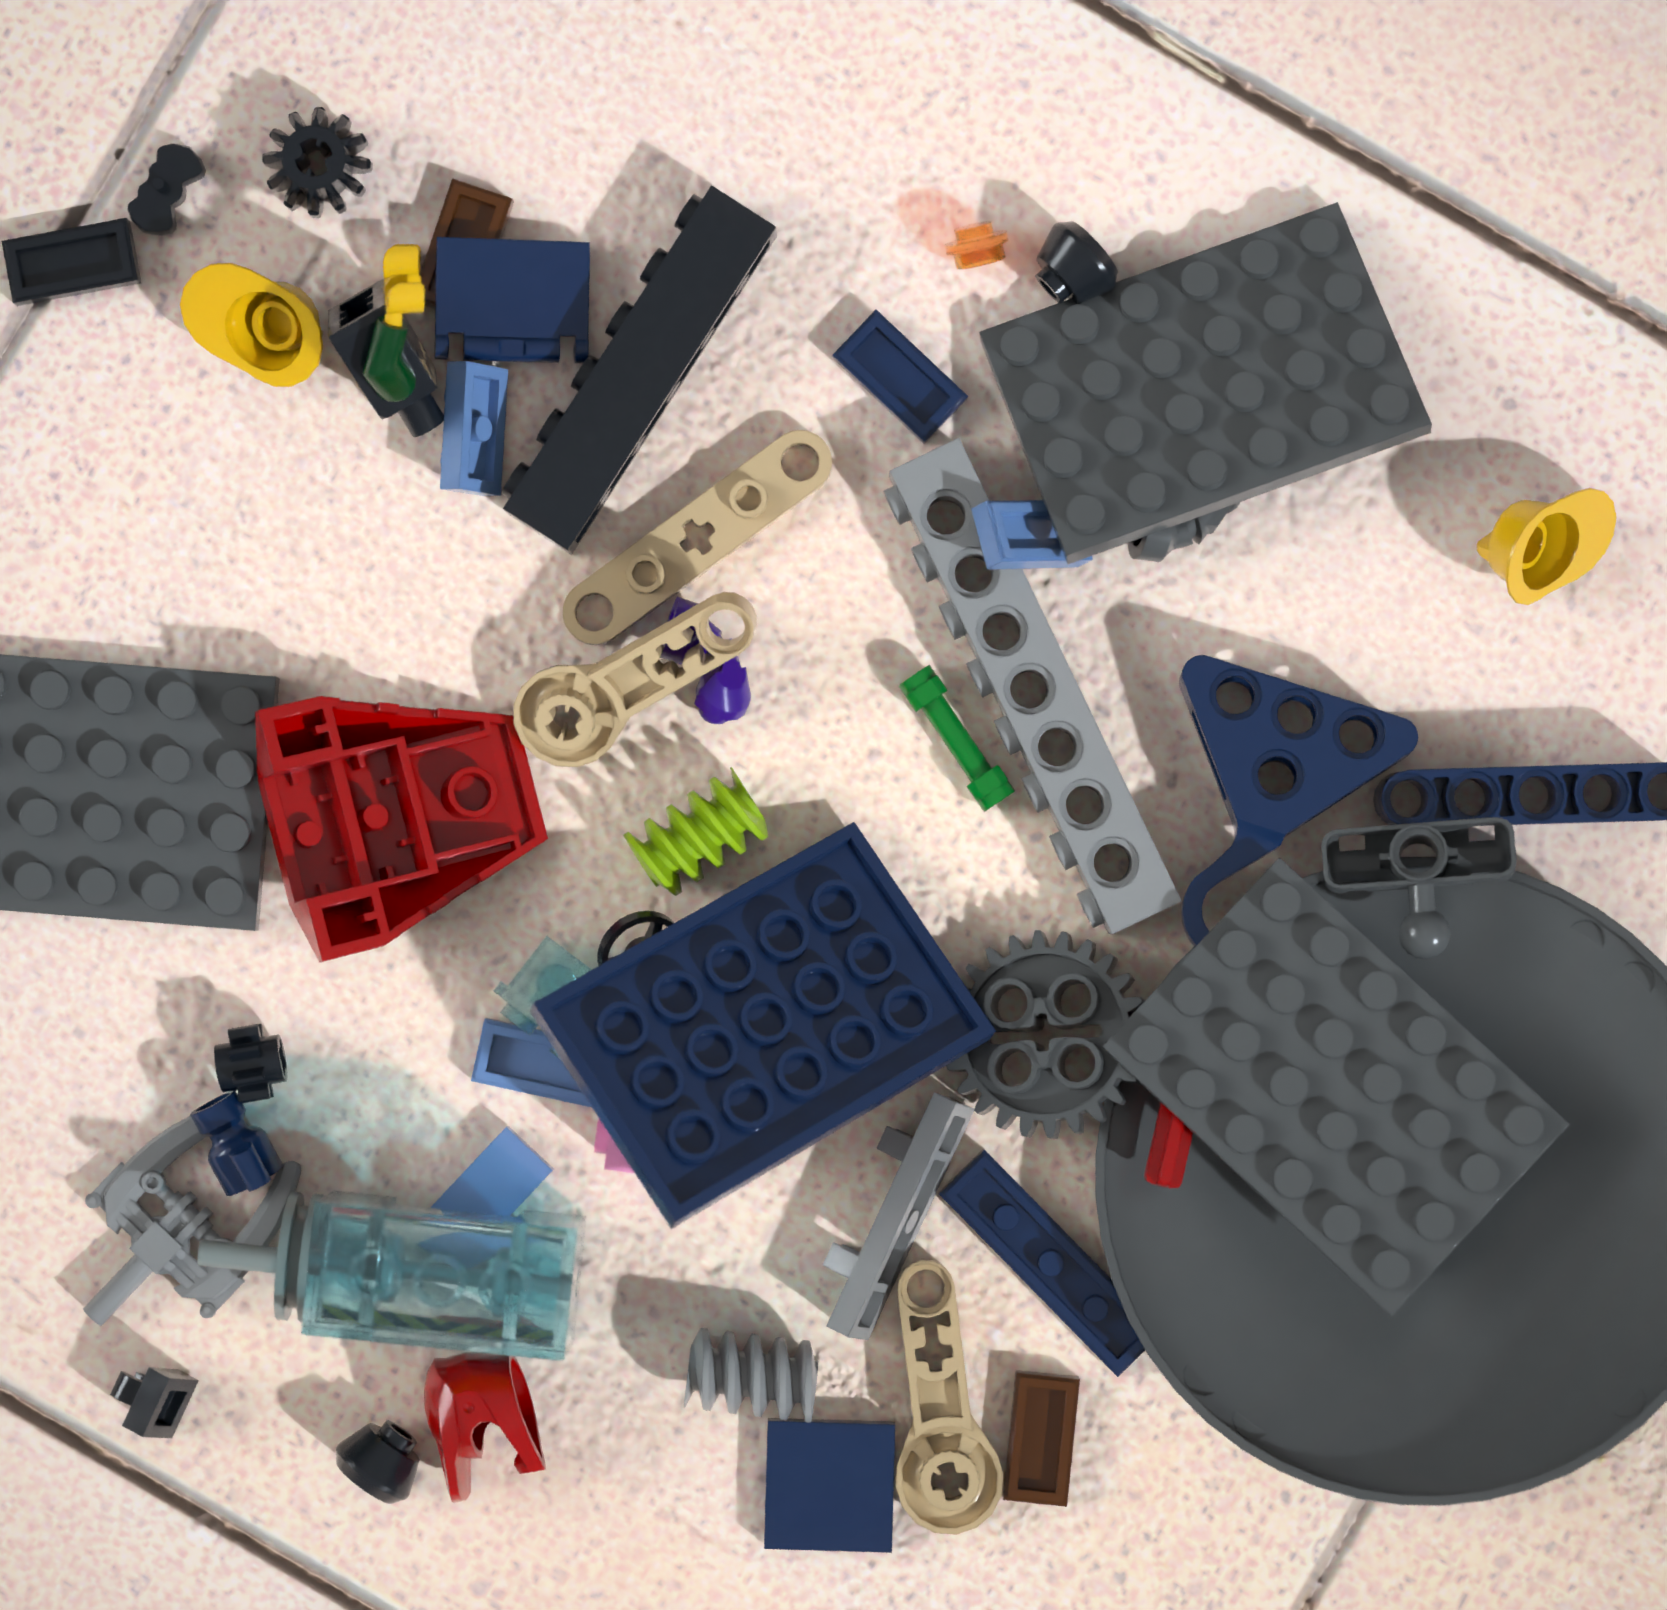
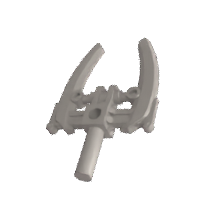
[83,1116,301,1326]

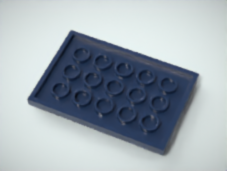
[530,822,996,1229]

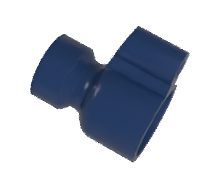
[190,1090,283,1196]

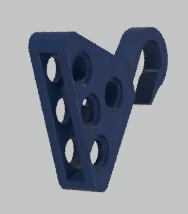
[1179,655,1418,947]

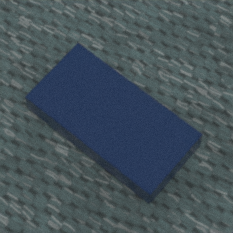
[832,309,968,444]

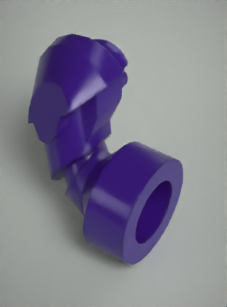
[660,597,751,724]

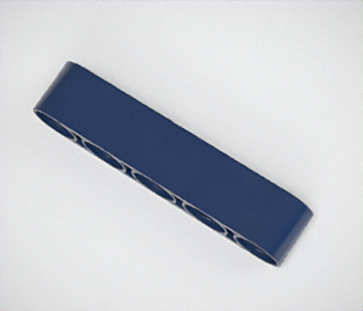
[1373,762,1667,826]

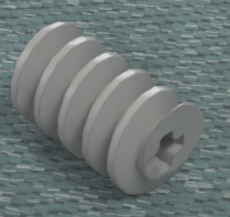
[683,1328,818,1423]

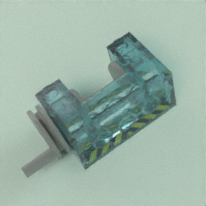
[197,1191,587,1361]

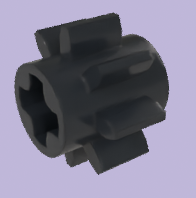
[214,1023,288,1104]

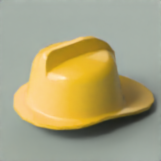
[180,263,324,387]
[1476,488,1617,605]

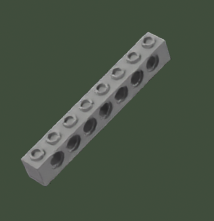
[883,438,1182,935]

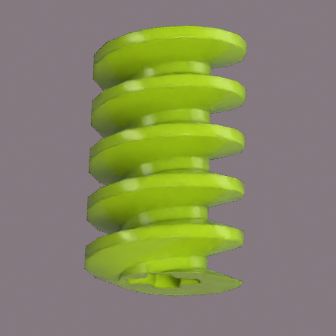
[623,767,769,896]

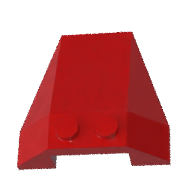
[255,696,548,963]

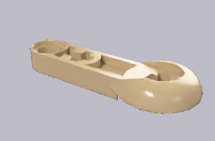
[513,592,757,767]
[896,1259,1004,1535]

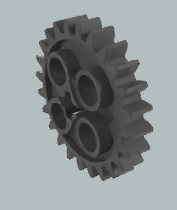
[946,930,1145,1139]

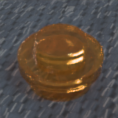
[944,221,1009,269]

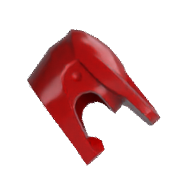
[424,1352,546,1503]

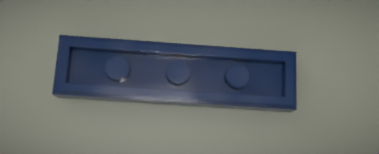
[939,1148,1145,1377]

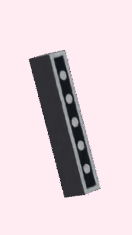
[501,185,777,555]

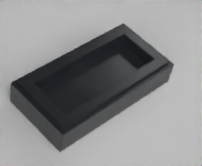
[2,218,141,306]

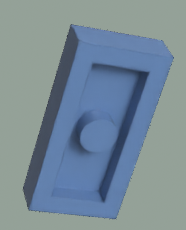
[440,361,508,496]

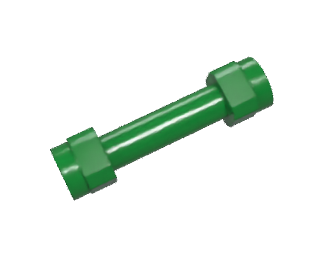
[898,665,1015,812]

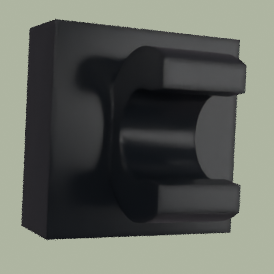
[110,1367,199,1438]

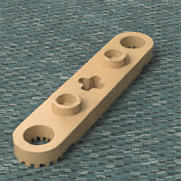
[562,430,832,645]

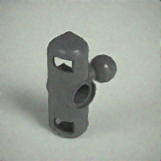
[1321,817,1517,960]

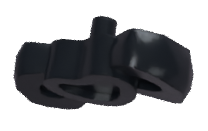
[127,143,206,236]

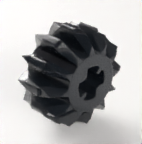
[262,107,373,218]

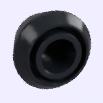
[1035,221,1118,304]
[336,1420,420,1504]

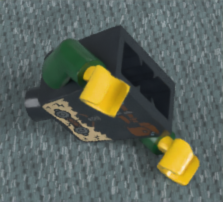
[328,244,444,437]

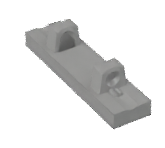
[823,1092,974,1340]

